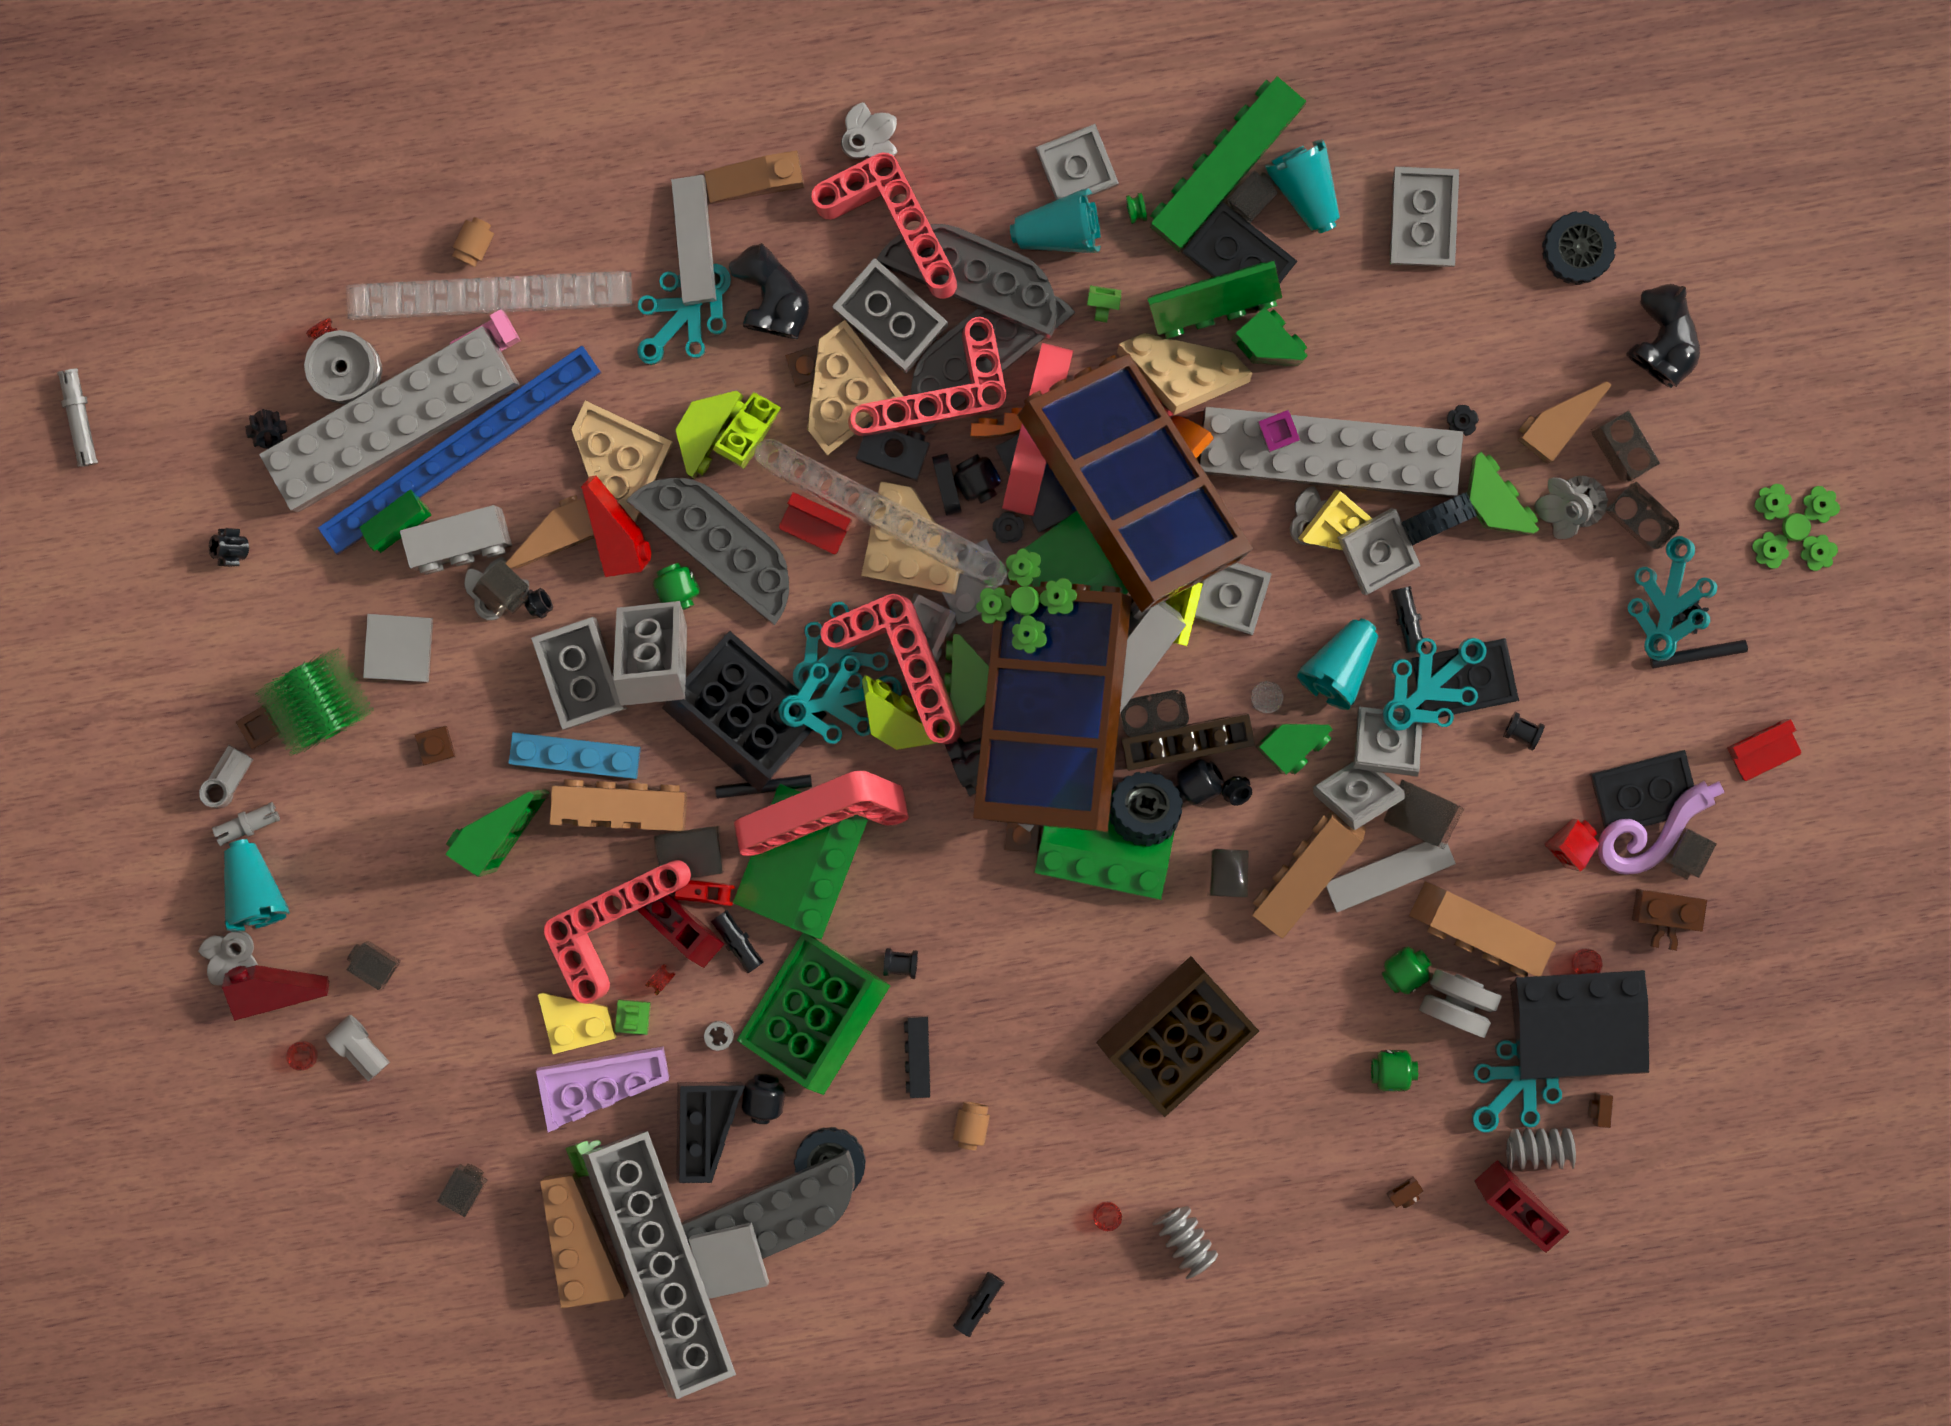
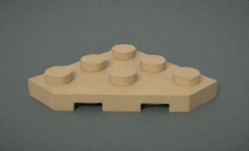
[807,319,903,455]
[1117,333,1252,415]
[571,400,673,523]
[861,482,962,595]

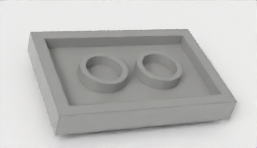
[1389,167,1459,267]

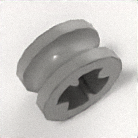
[704,1021,734,1051]

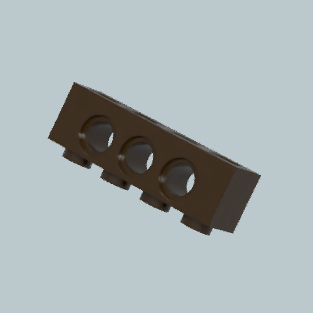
[1121,713,1255,771]

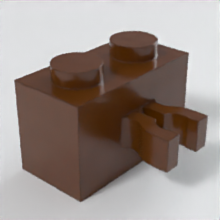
[1632,889,1707,951]

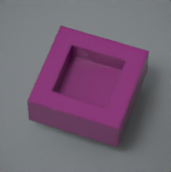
[1257,410,1300,453]

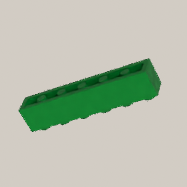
[1150,76,1306,252]

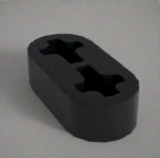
[932,453,962,516]

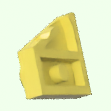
[1298,490,1372,550]
[538,992,616,1054]

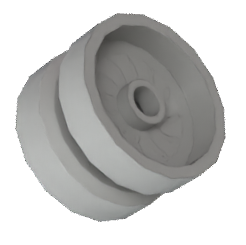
[304,330,383,405]
[1419,969,1502,1038]

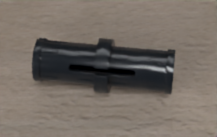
[1391,586,1427,653]
[711,910,764,974]
[953,1272,1005,1337]

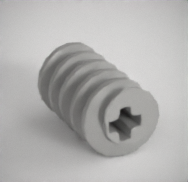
[1506,1128,1576,1170]
[1152,1206,1218,1279]

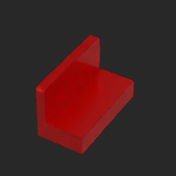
[779,492,852,554]
[1727,719,1801,781]

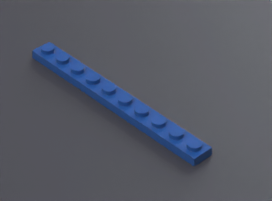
[318,345,602,555]

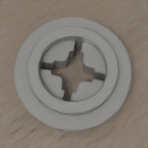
[1567,476,1608,527]

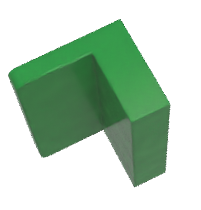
[359,489,432,553]

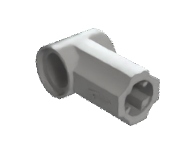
[199,745,254,809]
[325,1015,390,1081]

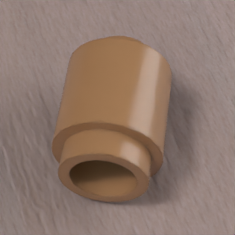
[452,217,494,267]
[953,1101,990,1150]

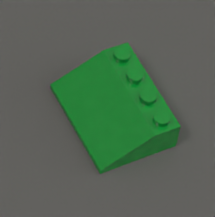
[1147,260,1282,339]
[1016,482,1175,636]
[1034,781,1175,900]
[733,784,868,939]
[445,789,550,877]
[737,932,891,1095]

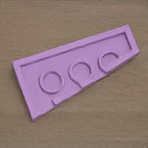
[536,1046,669,1132]

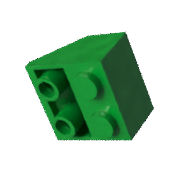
[1232,307,1308,366]
[1255,724,1333,775]

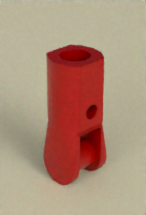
[675,879,735,906]

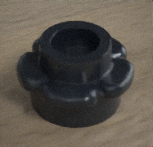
[1447,405,1479,436]
[993,512,1024,543]
[524,588,553,619]
[1222,776,1252,806]

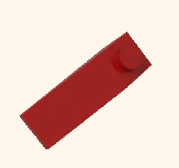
[581,475,651,577]
[1544,819,1599,872]

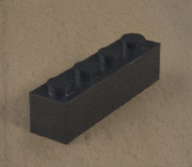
[904,1016,931,1098]

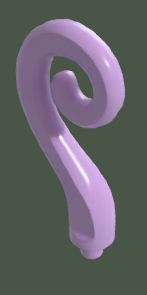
[1598,781,1725,875]

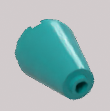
[1265,139,1340,234]
[1010,188,1101,253]
[1297,618,1378,710]
[224,839,290,932]

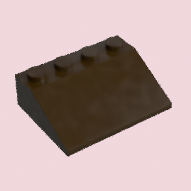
[1096,956,1259,1117]

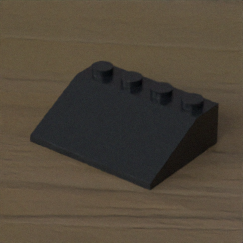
[662,631,827,792]
[1510,970,1649,1081]

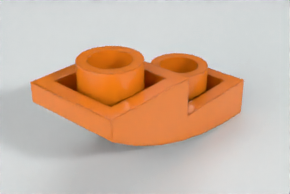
[970,408,1022,439]
[1153,415,1214,458]

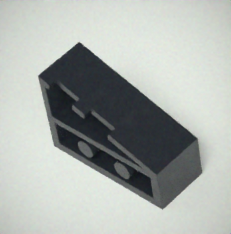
[676,1082,745,1183]

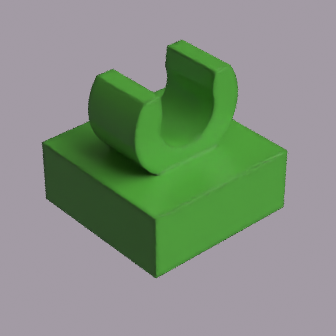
[1087,285,1122,323]
[615,999,651,1035]
[565,1140,601,1177]

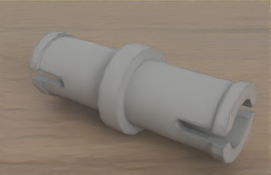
[212,802,280,846]

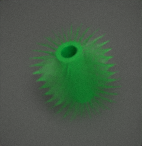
[255,648,374,756]

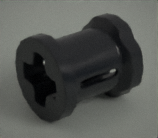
[1503,712,1545,751]
[883,948,918,979]

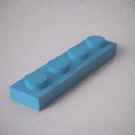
[509,732,641,779]

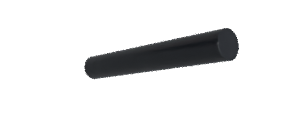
[1650,640,1748,669]
[715,774,812,799]

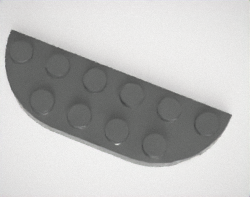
[876,224,1057,339]
[911,295,1075,434]
[626,478,789,625]
[681,1150,855,1259]

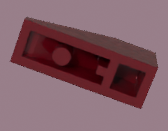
[637,883,724,968]
[222,965,330,1021]
[1474,1160,1569,1253]

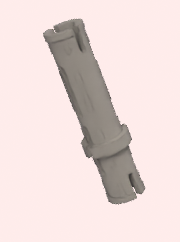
[57,368,98,467]

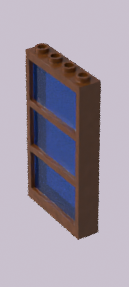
[1017,353,1253,613]
[973,580,1132,832]

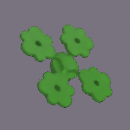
[1752,484,1840,571]
[976,548,1077,654]

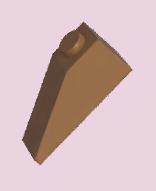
[704,150,805,204]
[1518,381,1612,464]
[505,495,595,571]

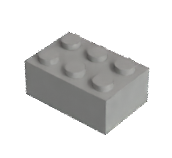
[832,258,948,374]
[400,505,512,575]
[613,601,687,706]
[531,617,627,730]

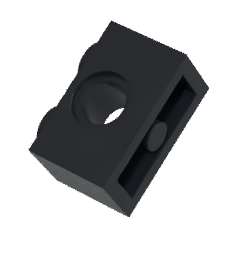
[856,422,930,482]

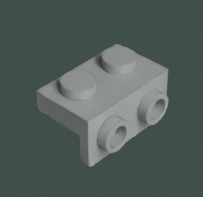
[887,593,956,669]

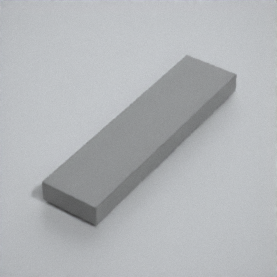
[671,175,717,306]
[1326,834,1456,913]

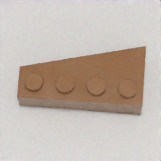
[550,779,687,831]
[1252,810,1366,939]
[1409,881,1556,977]
[540,1171,629,1309]

